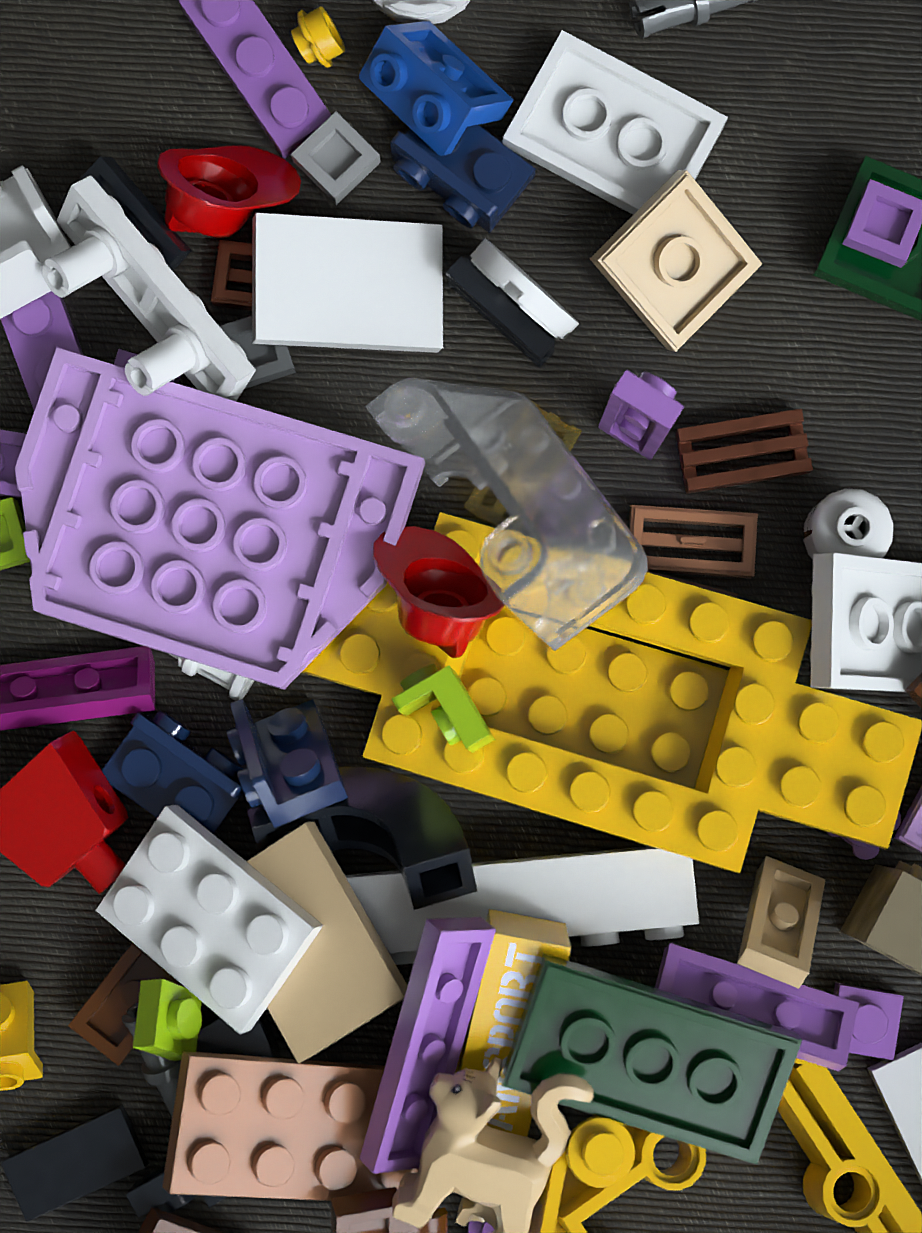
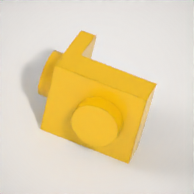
[0,981,43,1091]

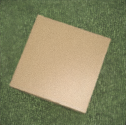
[590,170,762,352]

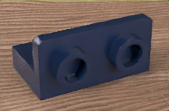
[390,125,536,234]
[226,699,348,828]
[102,710,244,835]

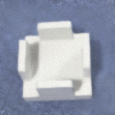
[0,165,71,319]

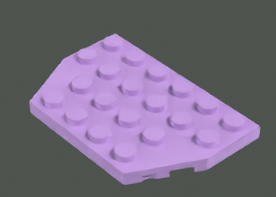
[15,347,425,690]

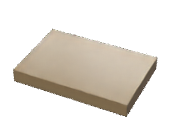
[246,822,408,1063]

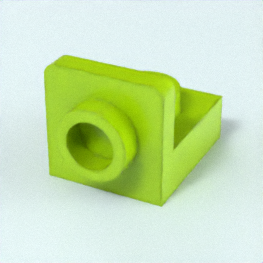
[392,664,495,753]

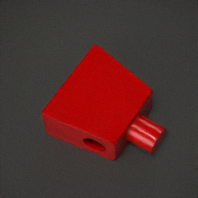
[0,730,129,895]

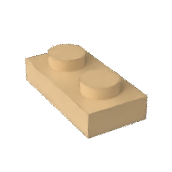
[737,856,825,989]

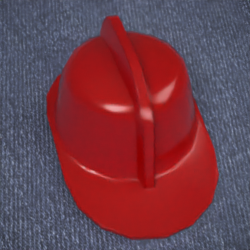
[157,146,301,238]
[373,526,506,658]

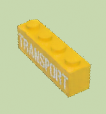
[454,909,571,1137]

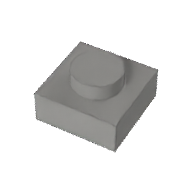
[291,111,381,205]

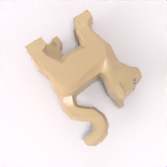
[392,1057,594,1233]

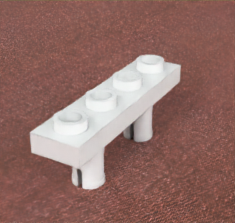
[42,175,256,401]

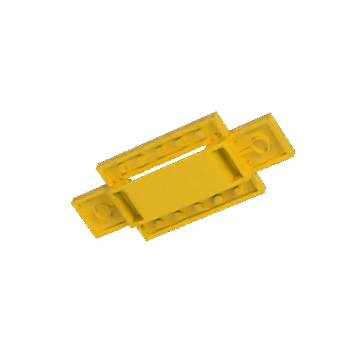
[302,512,922,874]

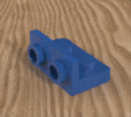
[359,21,514,156]

